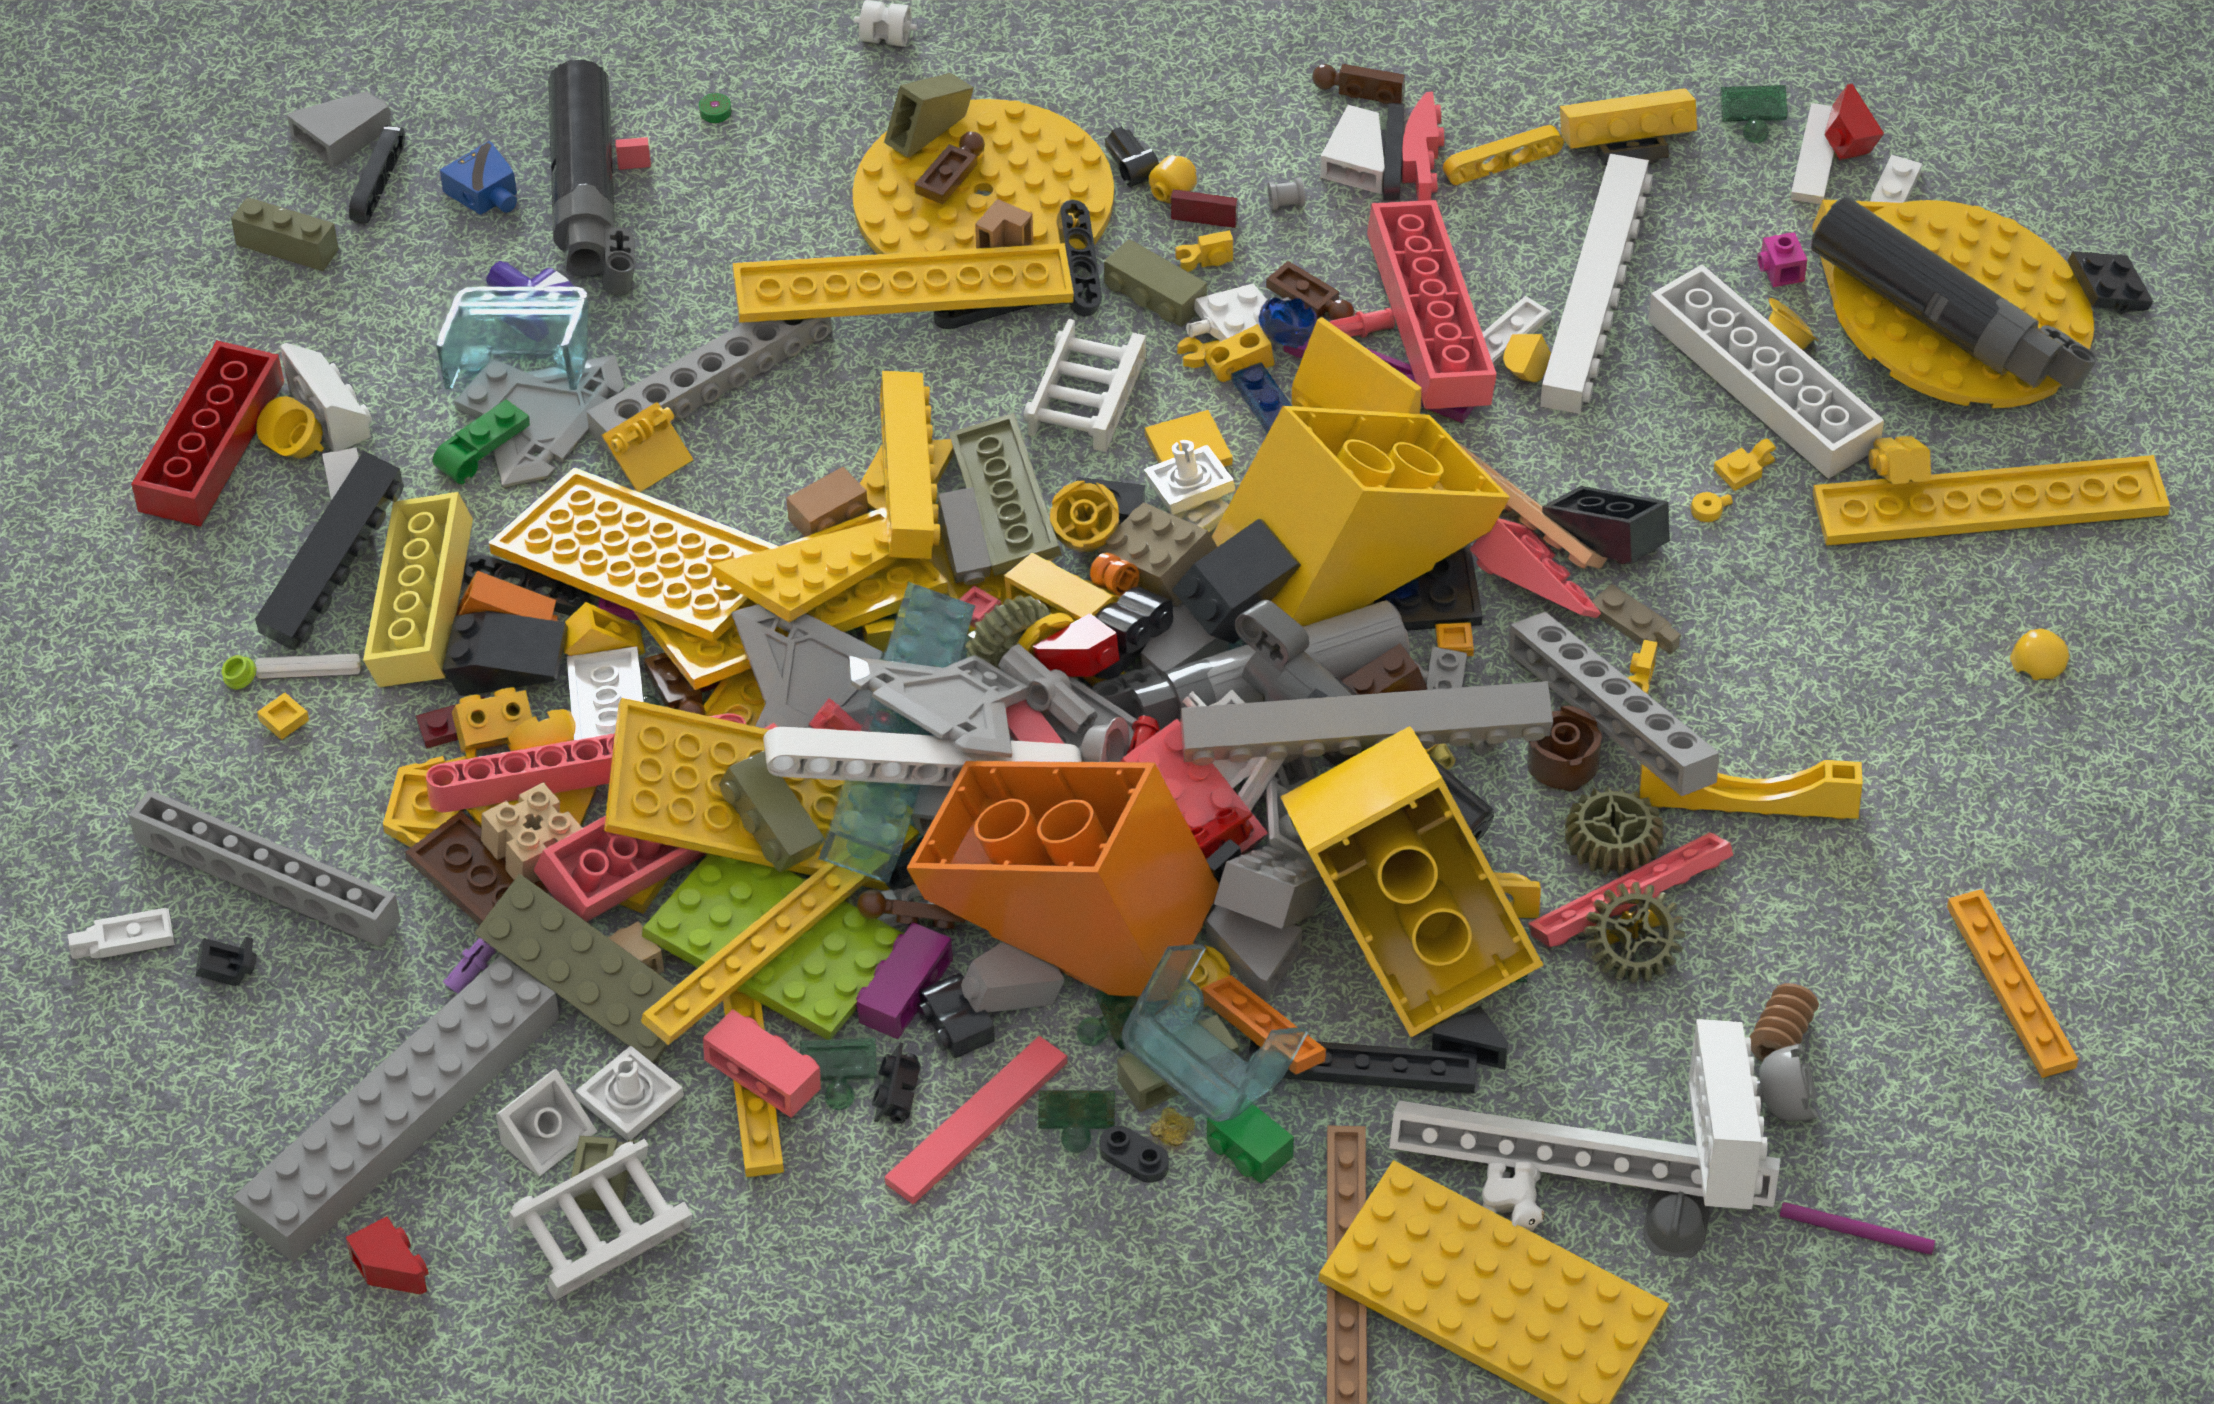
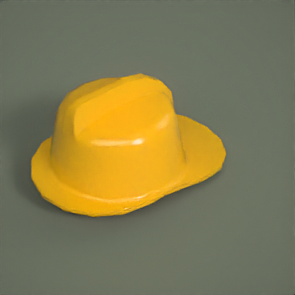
[1768,298,1819,350]
[256,396,324,459]

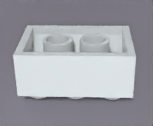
[280,343,372,452]

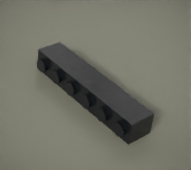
[255,451,404,650]

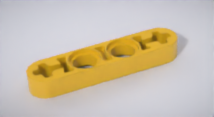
[1442,125,1564,185]

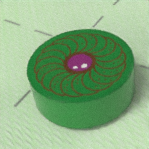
[699,93,732,123]

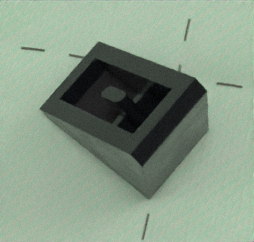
[1432,1006,1508,1070]

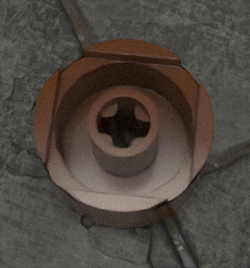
[1527,706,1602,792]

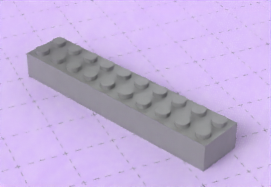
[233,955,560,1262]

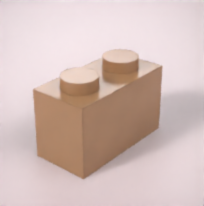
[786,467,868,537]

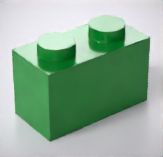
[1207,1093,1294,1184]

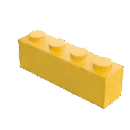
[1560,88,1697,149]

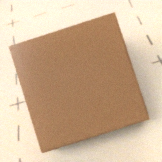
[975,199,1033,249]

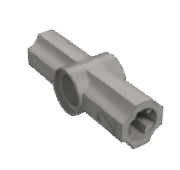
[998,644,1098,737]

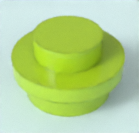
[221,655,257,690]

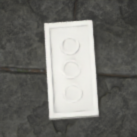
[567,647,644,740]

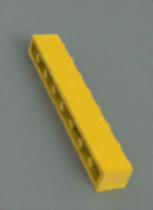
[879,371,940,559]

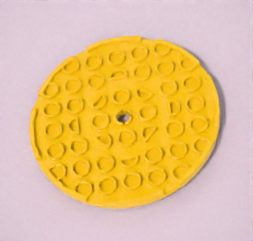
[853,99,1114,254]
[1829,200,2094,408]

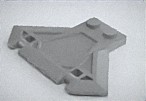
[454,354,625,488]
[731,604,905,728]
[849,655,1029,758]

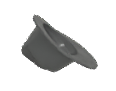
[1644,1190,1710,1258]

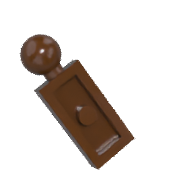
[1312,64,1405,104]
[915,131,985,205]
[1266,261,1355,321]
[644,652,706,716]
[857,890,966,929]

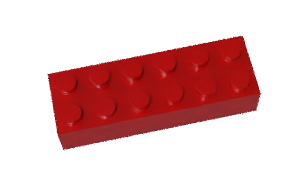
[131,340,284,527]

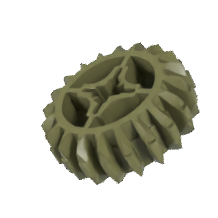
[965,595,1051,669]
[1565,786,1664,877]
[1583,882,1685,984]

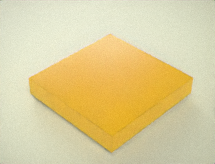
[1145,410,1233,467]

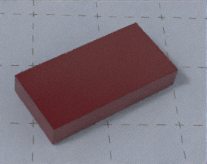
[1171,189,1238,228]

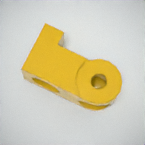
[1205,324,1275,382]

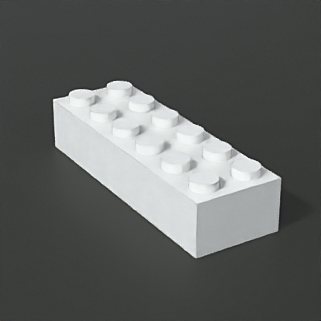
[1688,1019,1767,1209]

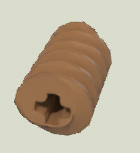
[1749,983,1819,1062]

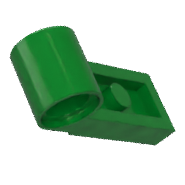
[432,399,530,484]

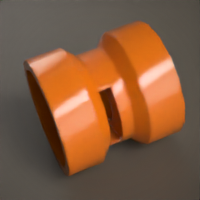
[1090,552,1139,596]

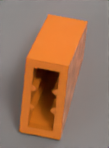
[456,571,558,621]

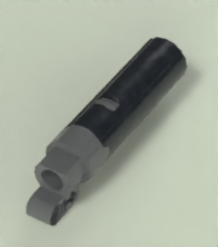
[548,59,636,295]
[1811,197,2097,390]

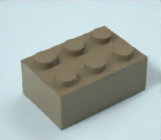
[1096,502,1217,607]

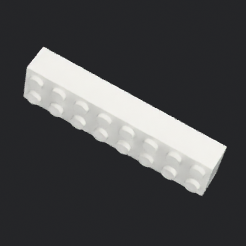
[1648,265,1884,479]

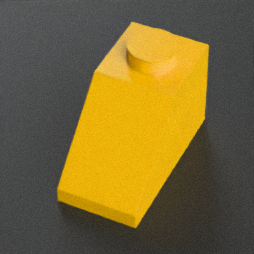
[564,602,645,656]

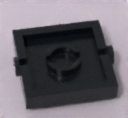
[2067,251,2154,314]

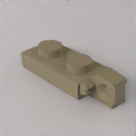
[1592,584,1681,655]

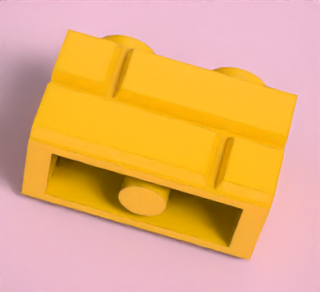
[1868,436,1931,484]

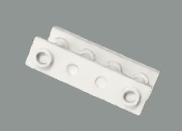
[1023,319,1146,452]
[508,1139,692,1300]

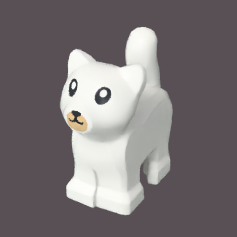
[1482,1162,1545,1231]

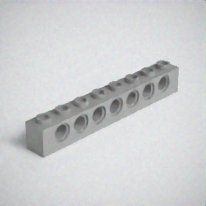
[586,317,832,456]
[1509,612,1719,796]
[129,790,401,947]

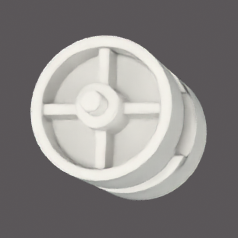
[854,0,917,47]

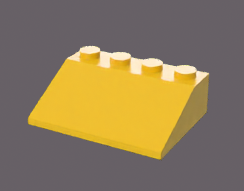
[1291,317,1422,414]

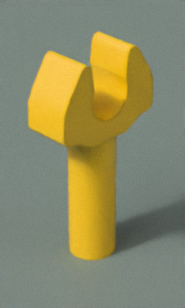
[1177,336,1220,368]

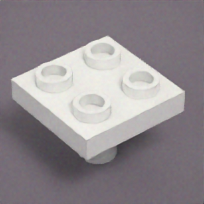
[1144,440,1236,515]
[575,1046,684,1141]

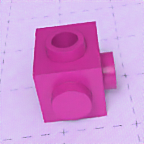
[1757,232,1808,287]

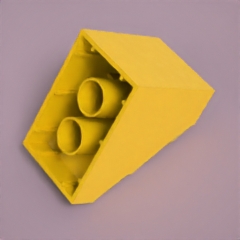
[1212,406,1510,627]
[1280,726,1543,1037]

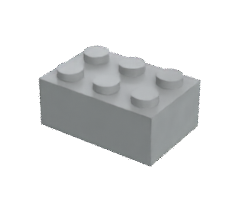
[1214,846,1324,929]

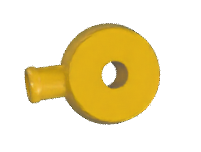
[1690,492,1733,522]

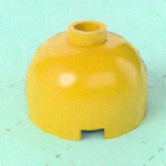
[1050,481,1119,552]
[507,709,576,751]

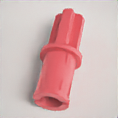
[1330,308,1395,338]

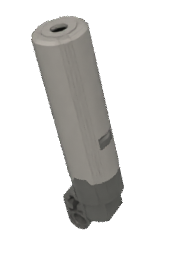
[1092,600,1410,730]

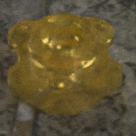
[1150,1107,1195,1147]

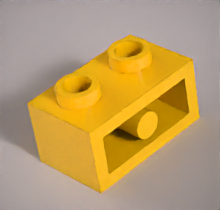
[452,687,532,753]

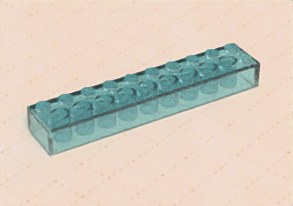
[818,582,975,883]

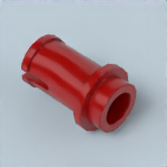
[1126,716,1160,755]

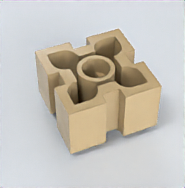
[481,782,582,884]

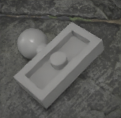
[1414,646,1467,690]

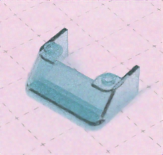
[436,287,589,390]
[1122,944,1309,1122]

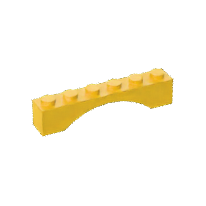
[1639,760,1863,819]

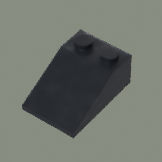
[1542,486,1670,564]
[1172,519,1301,644]
[442,611,568,696]

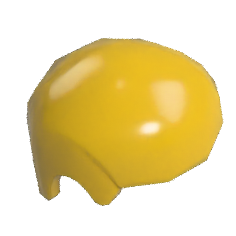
[2010,628,2070,680]

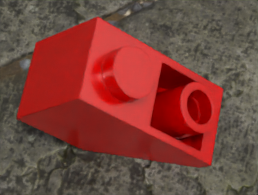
[346,1216,429,1295]

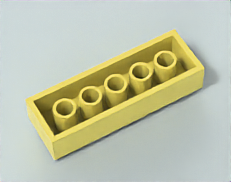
[363,492,473,687]

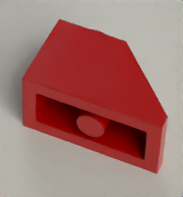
[1824,83,1884,160]
[1033,613,1119,677]

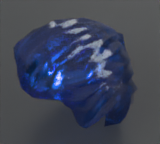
[1258,297,1317,349]

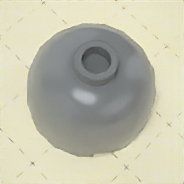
[1756,1044,1818,1122]

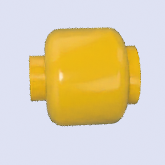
[1149,155,1197,204]

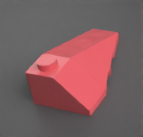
[1469,518,1601,618]

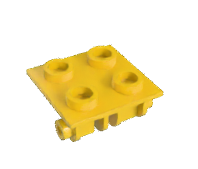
[601,401,694,493]

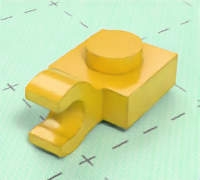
[1175,230,1233,272]
[1714,438,1776,491]
[1627,640,1658,694]

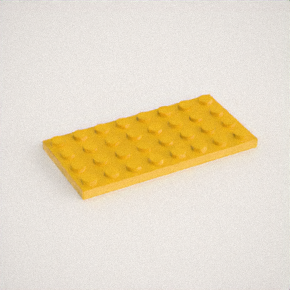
[489,468,779,643]
[634,507,948,690]
[604,697,900,891]
[1318,1160,1669,1404]

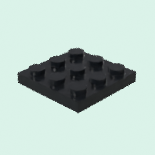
[1373,543,1483,631]

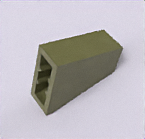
[884,73,974,158]

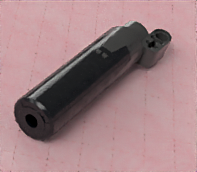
[1235,600,1494,842]

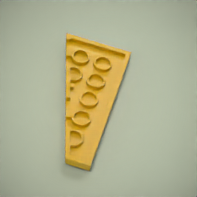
[711,519,899,623]

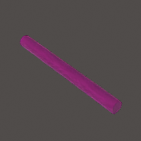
[1779,1202,1936,1255]

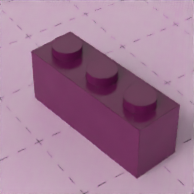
[856,922,953,1040]

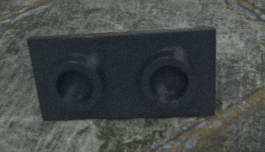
[872,1042,921,1124]

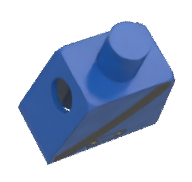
[439,141,517,215]

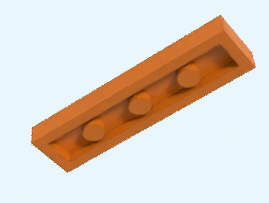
[1201,975,1326,1075]

